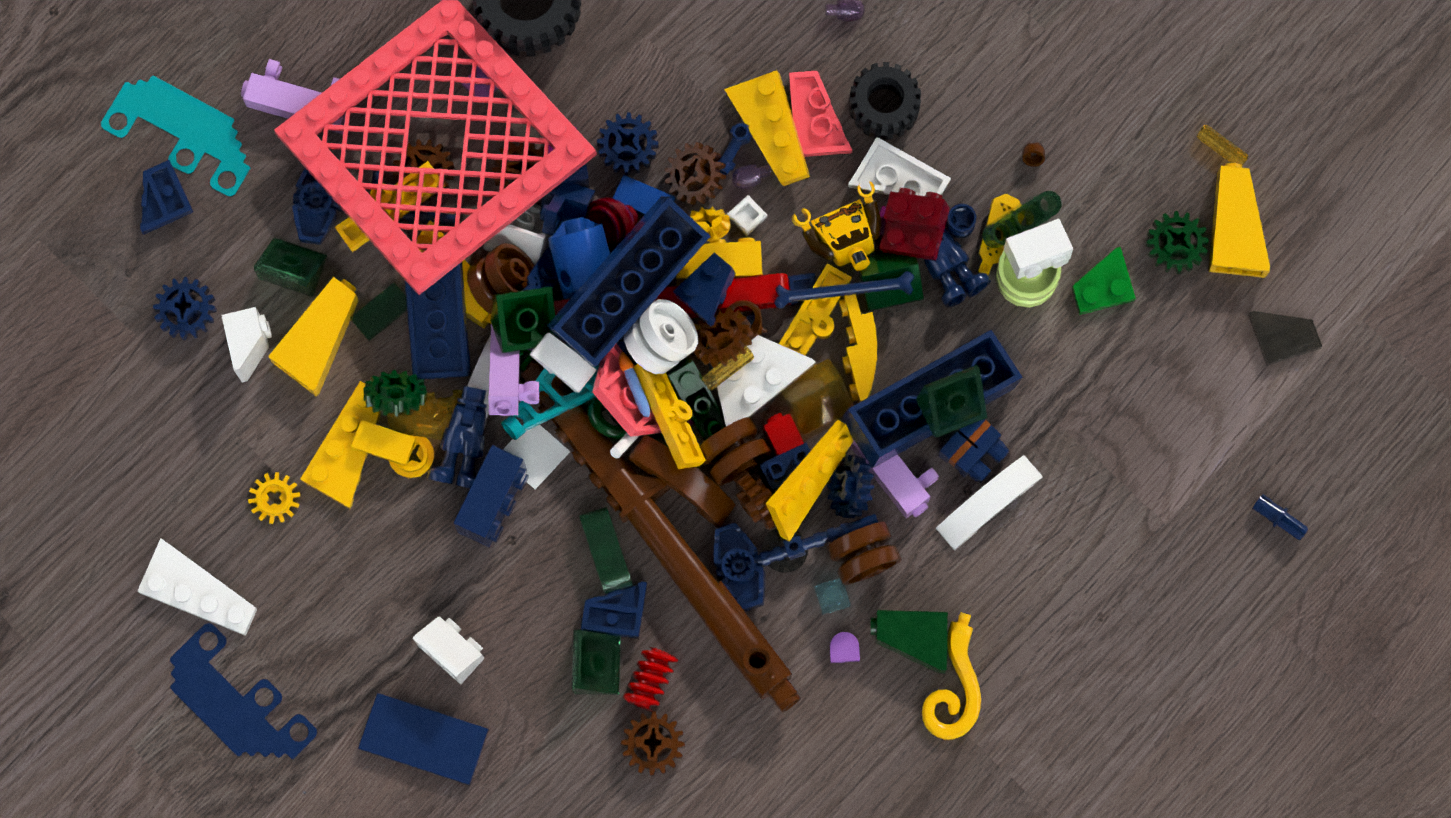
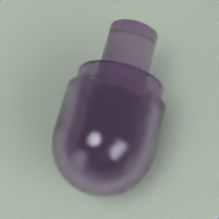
[825,0,865,21]
[732,164,772,190]

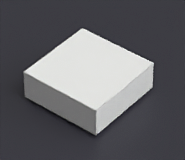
[727,195,768,236]

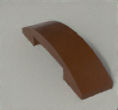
[628,435,736,528]

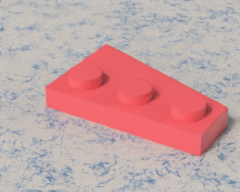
[789,71,852,157]

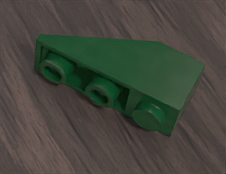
[666,356,726,441]

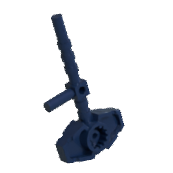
[292,168,456,245]
[714,514,878,612]

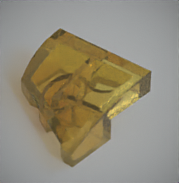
[387,390,462,440]

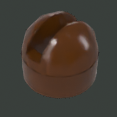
[1022,142,1045,167]

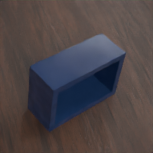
[454,445,529,547]

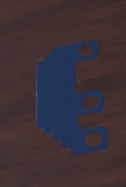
[170,623,317,759]

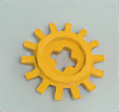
[248,472,300,524]

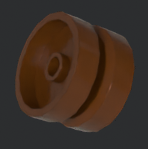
[467,243,535,314]
[700,417,771,486]
[827,522,902,585]

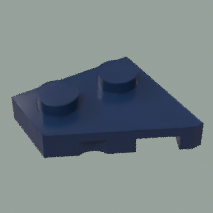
[581,582,647,639]

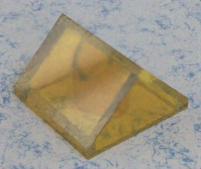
[781,358,854,435]

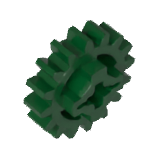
[1146,211,1209,274]
[363,370,427,417]

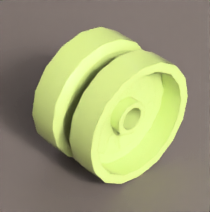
[996,251,1062,308]

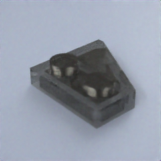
[1248,311,1322,366]

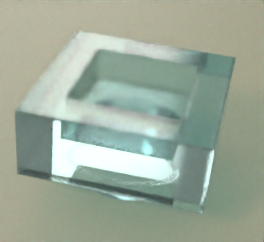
[814,578,851,615]

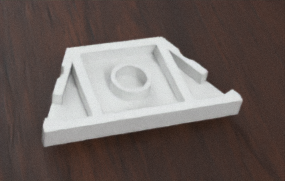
[713,335,815,426]

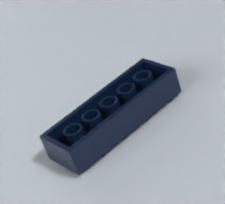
[547,196,711,367]
[842,330,1023,469]

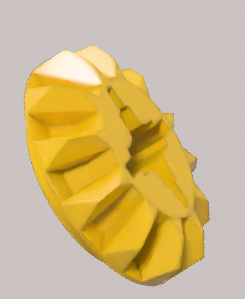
[690,206,731,241]
[389,432,435,479]

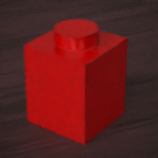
[763,413,804,456]

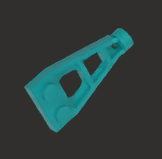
[501,344,600,440]

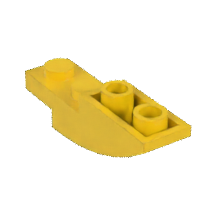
[838,294,877,403]

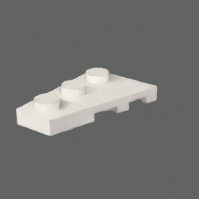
[848,137,951,196]

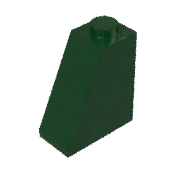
[870,610,948,674]

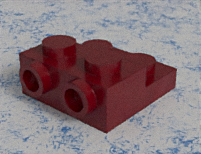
[879,188,950,261]

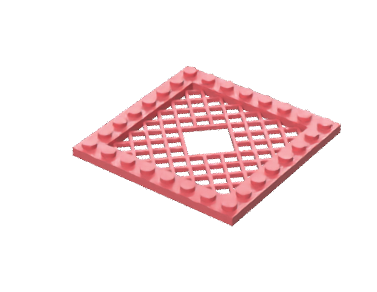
[274,0,597,295]

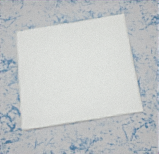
[503,425,570,490]

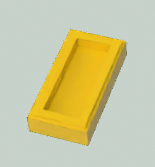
[351,420,416,466]

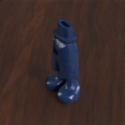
[924,228,991,308]
[427,386,487,488]

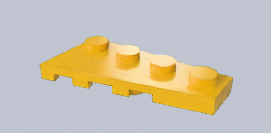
[724,70,810,186]
[300,381,381,509]
[766,420,853,542]

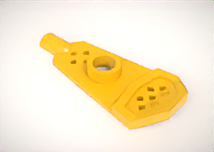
[978,194,1026,275]

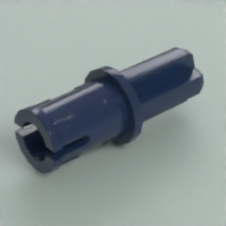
[1252,494,1308,540]

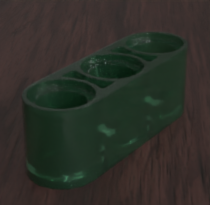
[982,191,1062,248]
[579,506,633,594]

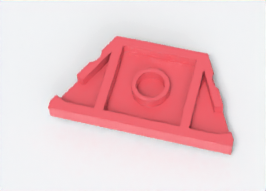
[592,344,662,437]

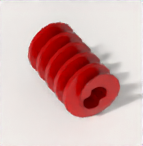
[623,647,678,712]

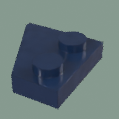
[140,160,194,235]
[673,252,736,326]

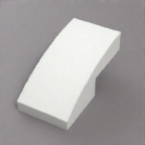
[530,333,597,393]

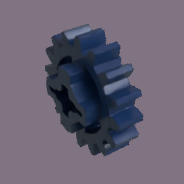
[597,112,659,175]
[153,277,217,340]
[827,455,874,519]

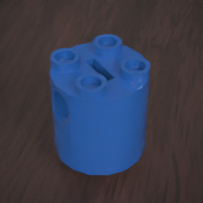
[548,217,610,299]

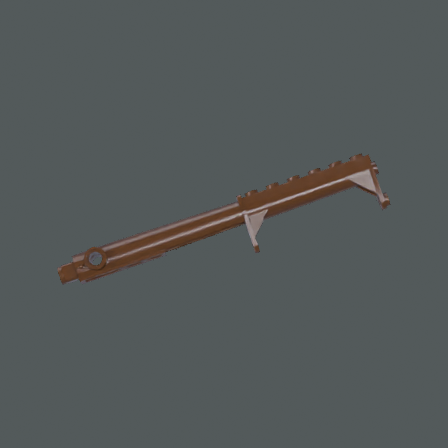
[521,341,801,713]

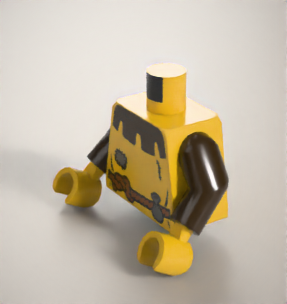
[792,181,881,271]

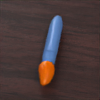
[619,352,650,417]

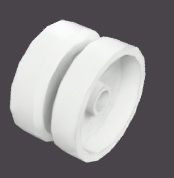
[624,299,698,374]

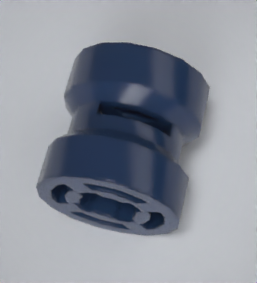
[946,204,976,238]

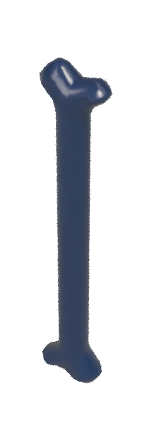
[774,271,914,309]

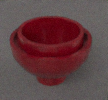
[586,197,638,254]

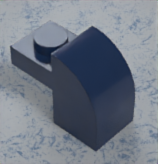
[539,184,595,236]

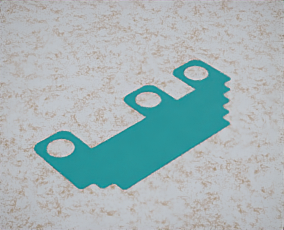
[101,76,251,196]

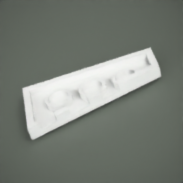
[137,538,257,636]

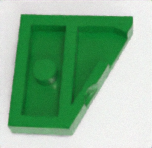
[1072,247,1136,315]

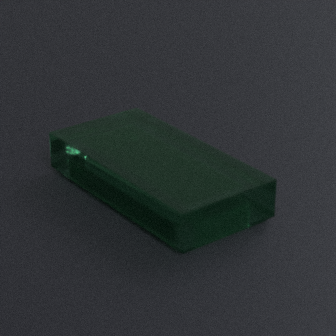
[350,282,407,341]

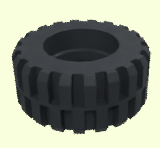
[473,0,581,57]

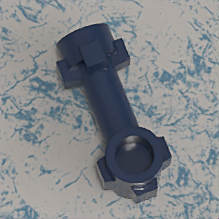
[717,123,752,175]

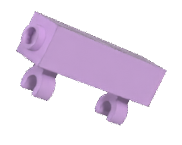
[241,59,346,134]
[489,324,539,416]
[850,438,939,519]

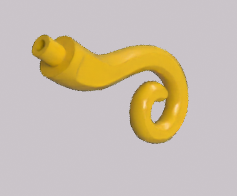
[922,612,981,740]

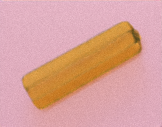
[1197,124,1249,166]
[702,346,754,390]

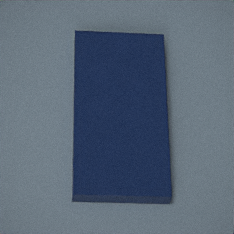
[405,262,471,380]
[358,693,489,786]

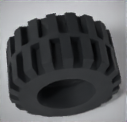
[849,62,921,140]

